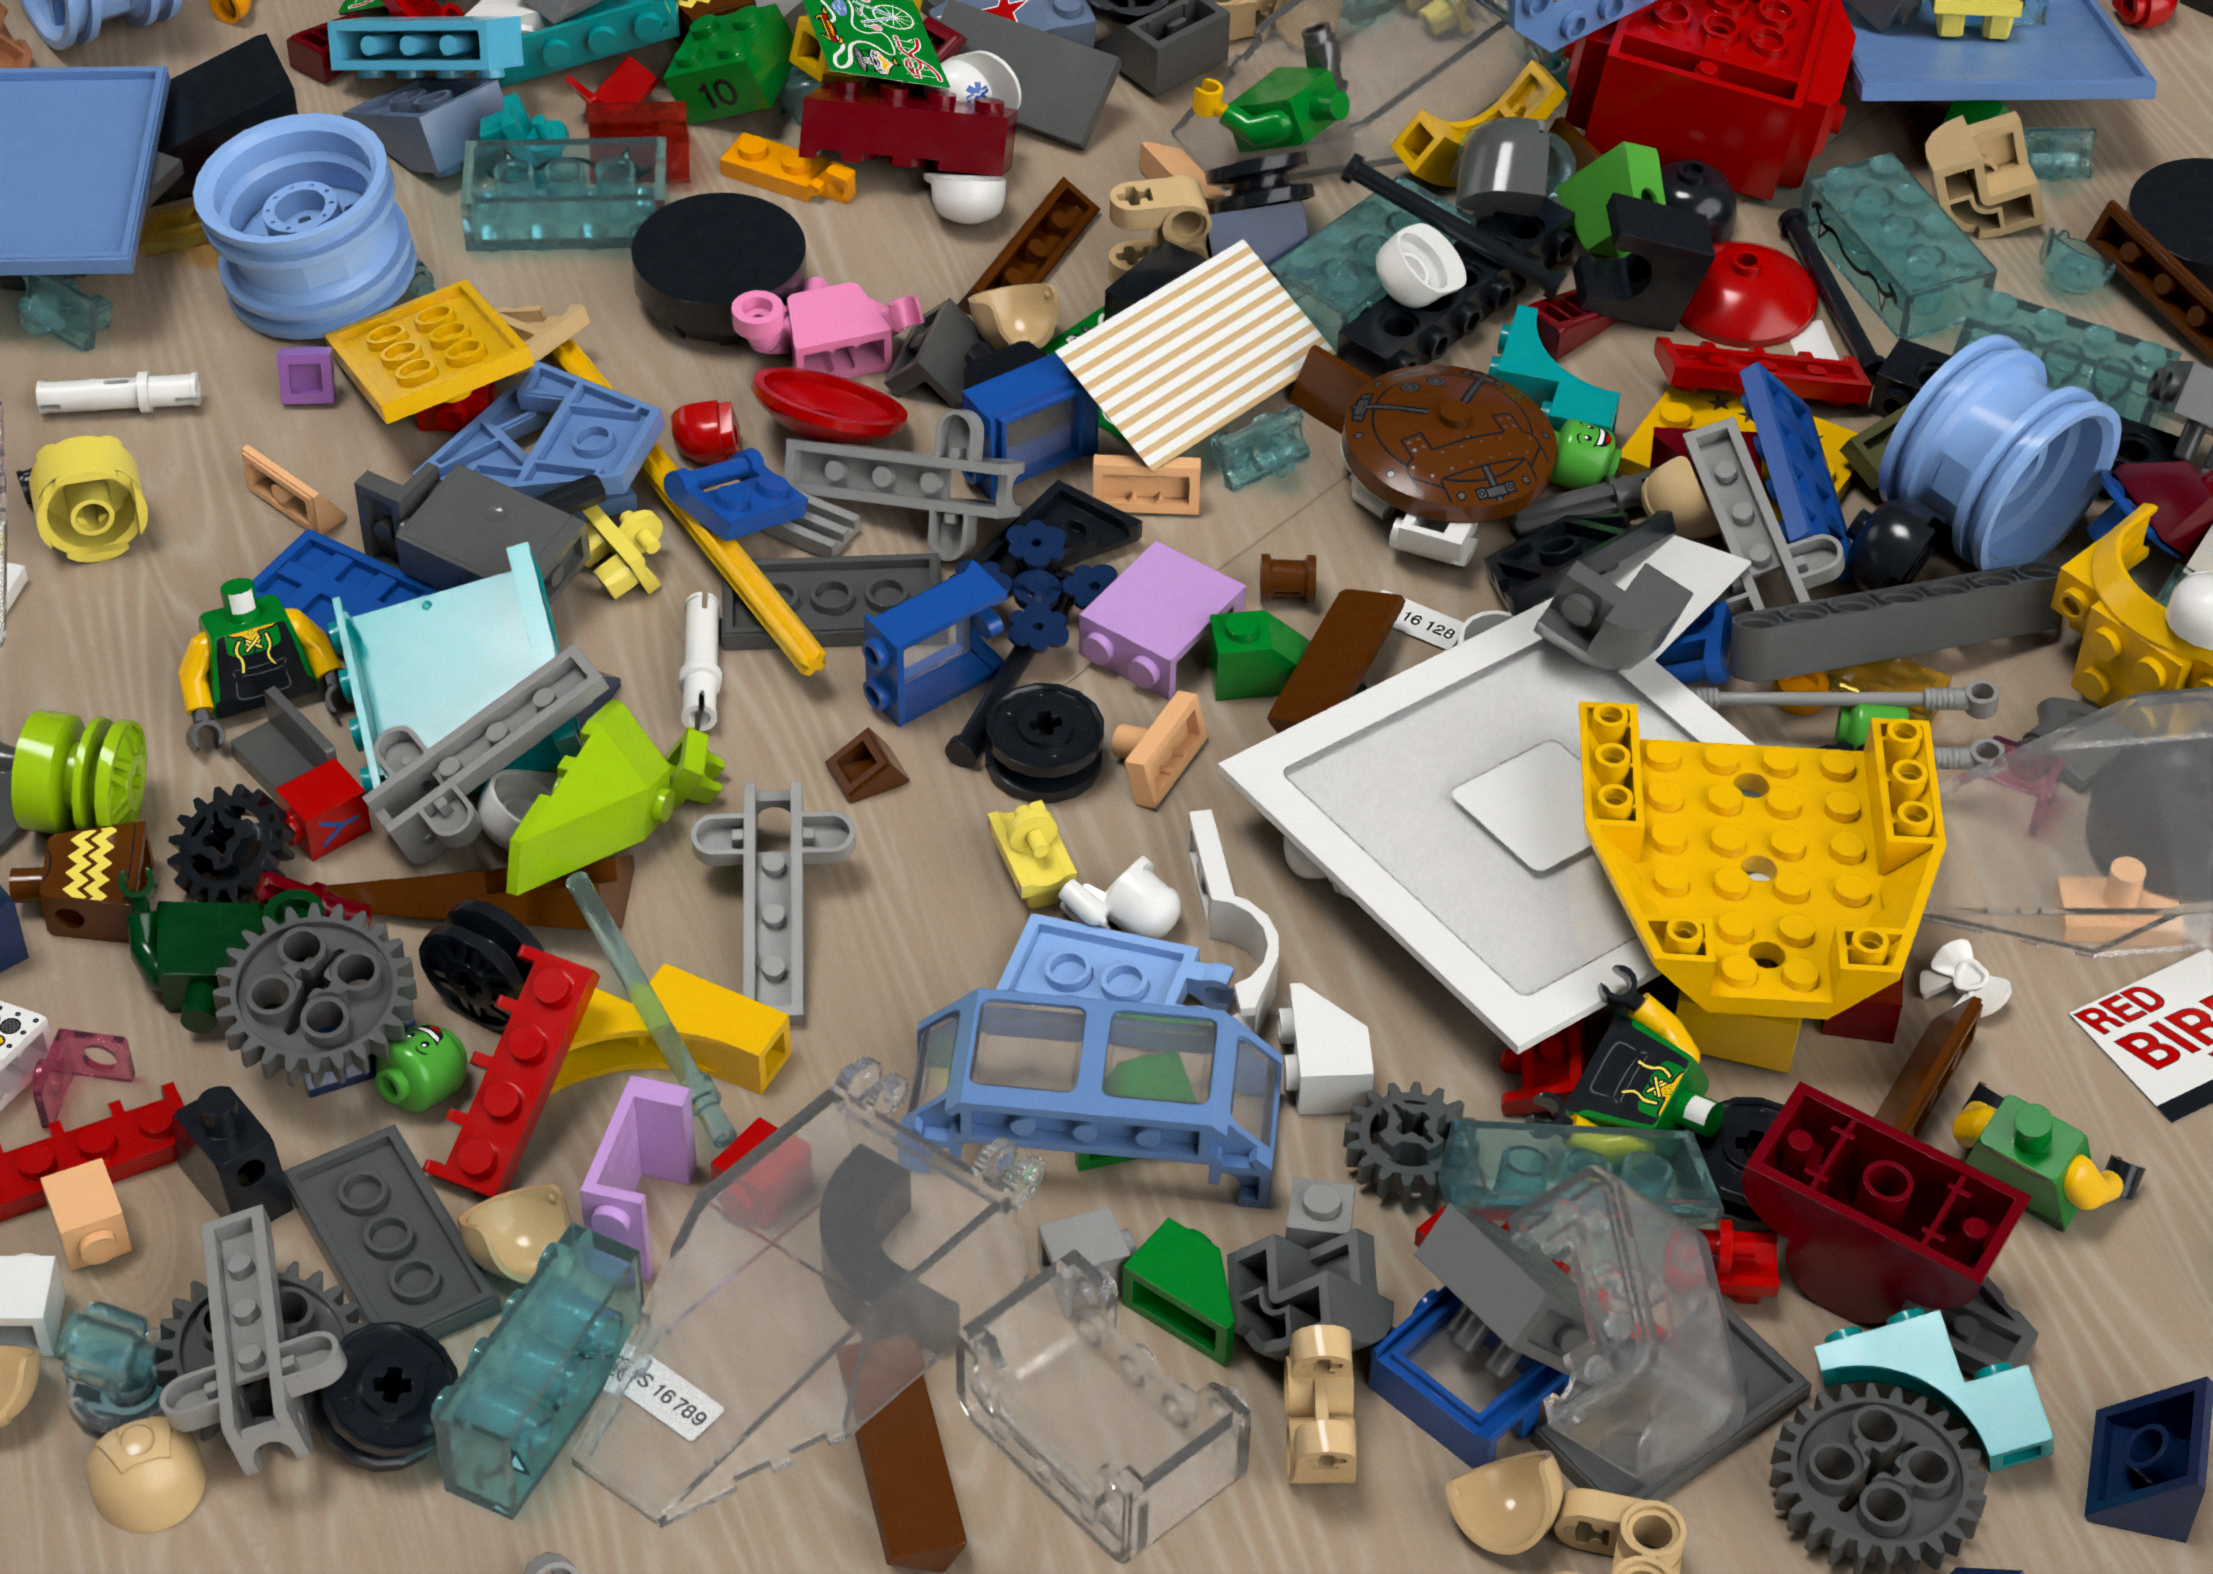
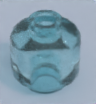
[54,1301,158,1395]

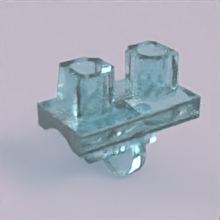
[2022,127,2097,182]
[18,275,113,352]
[1210,405,1310,492]

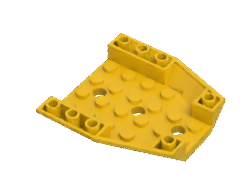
[1578,701,1946,1020]

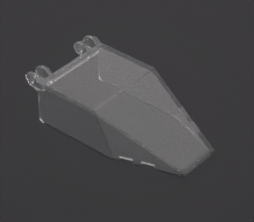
[1171,0,1571,191]
[1921,687,2213,958]
[571,1056,1046,1528]

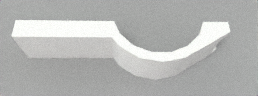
[1187,809,1279,1036]

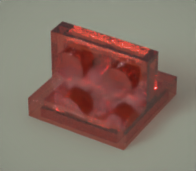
[586,101,691,185]

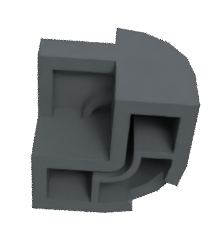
[1450,117,1550,227]
[1534,560,1694,671]
[1227,1228,1394,1363]

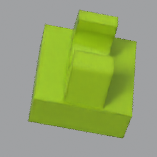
[664,727,725,809]

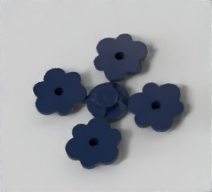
[949,520,1118,653]

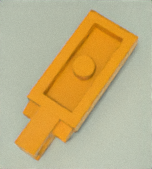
[720,132,856,204]

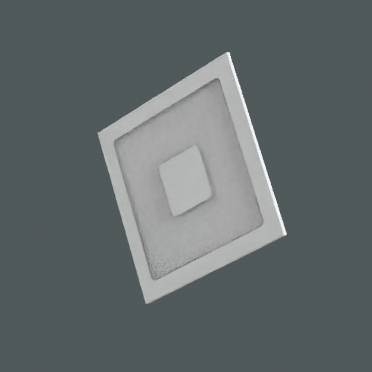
[1217,598,1770,1055]

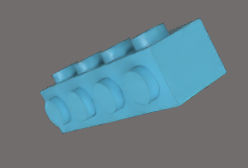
[327,16,524,79]

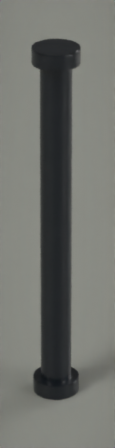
[1341,153,1568,301]
[1777,208,1886,385]
[945,569,1074,768]

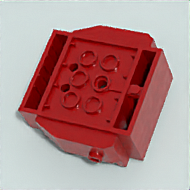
[1563,0,1856,201]

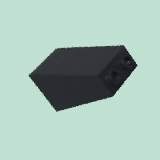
[150,33,298,207]

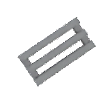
[760,490,861,557]

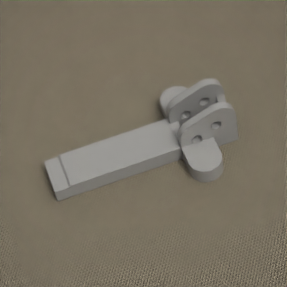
[784,409,1025,561]
[1683,416,1845,615]
[362,643,609,865]
[690,781,856,1025]
[159,1204,347,1476]

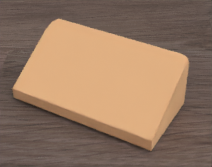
[1139,142,1226,214]
[241,444,347,535]

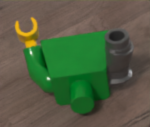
[1192,22,1350,153]

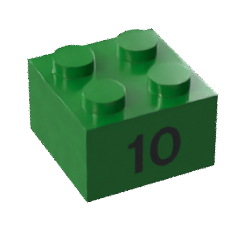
[663,3,794,125]

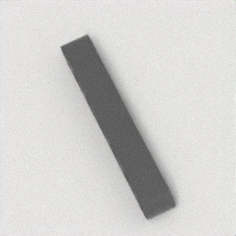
[1730,562,2063,682]

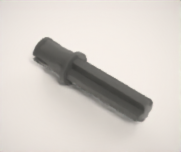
[1509,468,1657,536]

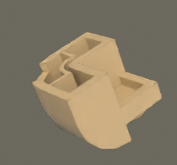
[1925,111,2046,240]

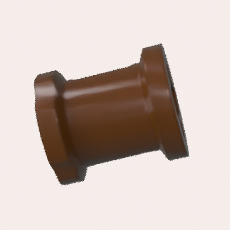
[1260,553,1316,603]

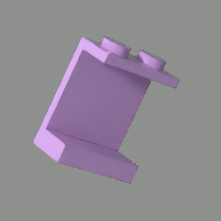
[1079,541,1246,700]
[580,1075,697,1281]

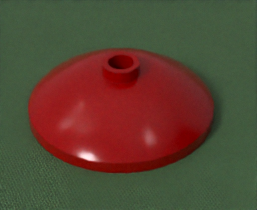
[1679,241,1818,348]
[751,367,908,446]

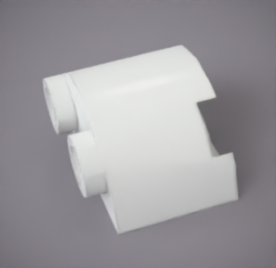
[1389,512,1479,567]

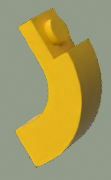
[1390,60,1568,187]

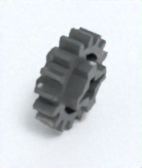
[1343,1081,1479,1204]

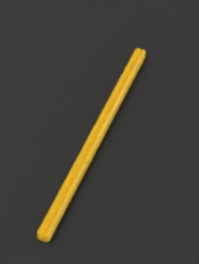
[547,337,827,676]

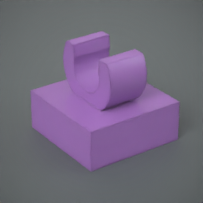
[277,346,336,404]

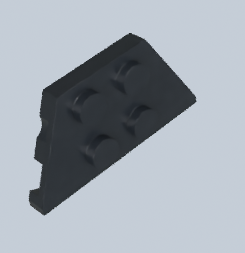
[1484,510,1676,616]

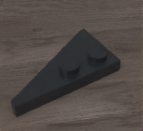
[973,480,1142,582]

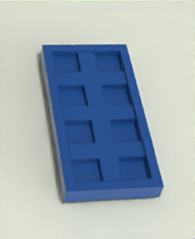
[1739,361,1853,585]
[252,528,442,656]

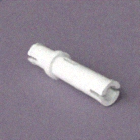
[36,371,201,415]
[678,592,722,731]

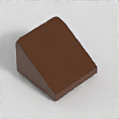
[825,727,910,803]

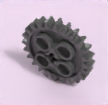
[213,903,417,1088]
[155,1261,367,1452]
[1769,1382,1988,1574]

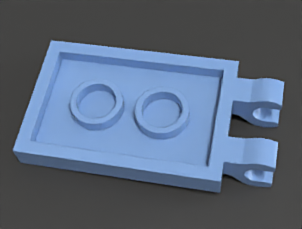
[996,913,1234,1011]

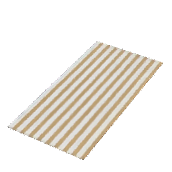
[1055,239,1337,472]

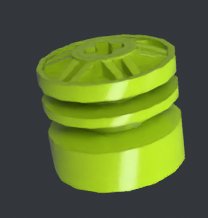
[11,710,147,834]

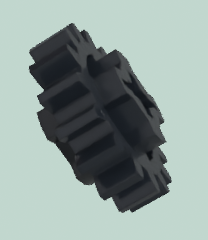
[167,784,296,903]

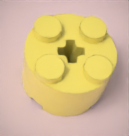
[29,435,148,563]

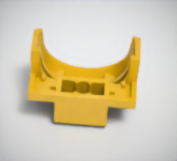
[2050,503,2213,737]

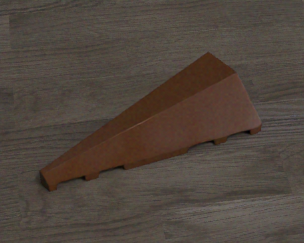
[326,855,635,931]

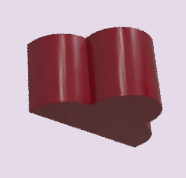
[1742,1081,2032,1324]

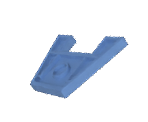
[468,360,665,498]
[412,381,637,521]

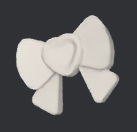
[1920,939,2012,1018]

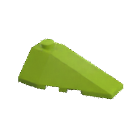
[506,699,675,896]

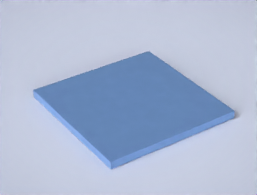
[1841,0,2157,101]
[0,66,171,276]

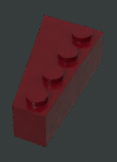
[799,77,1018,176]

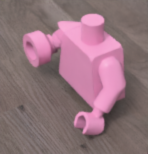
[731,277,924,379]

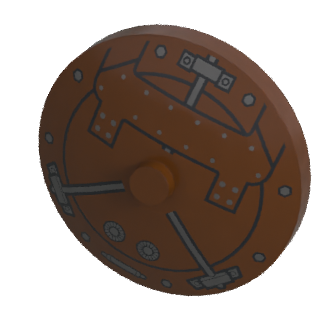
[1342,365,1557,523]

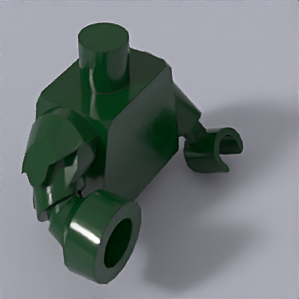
[118,866,325,1034]

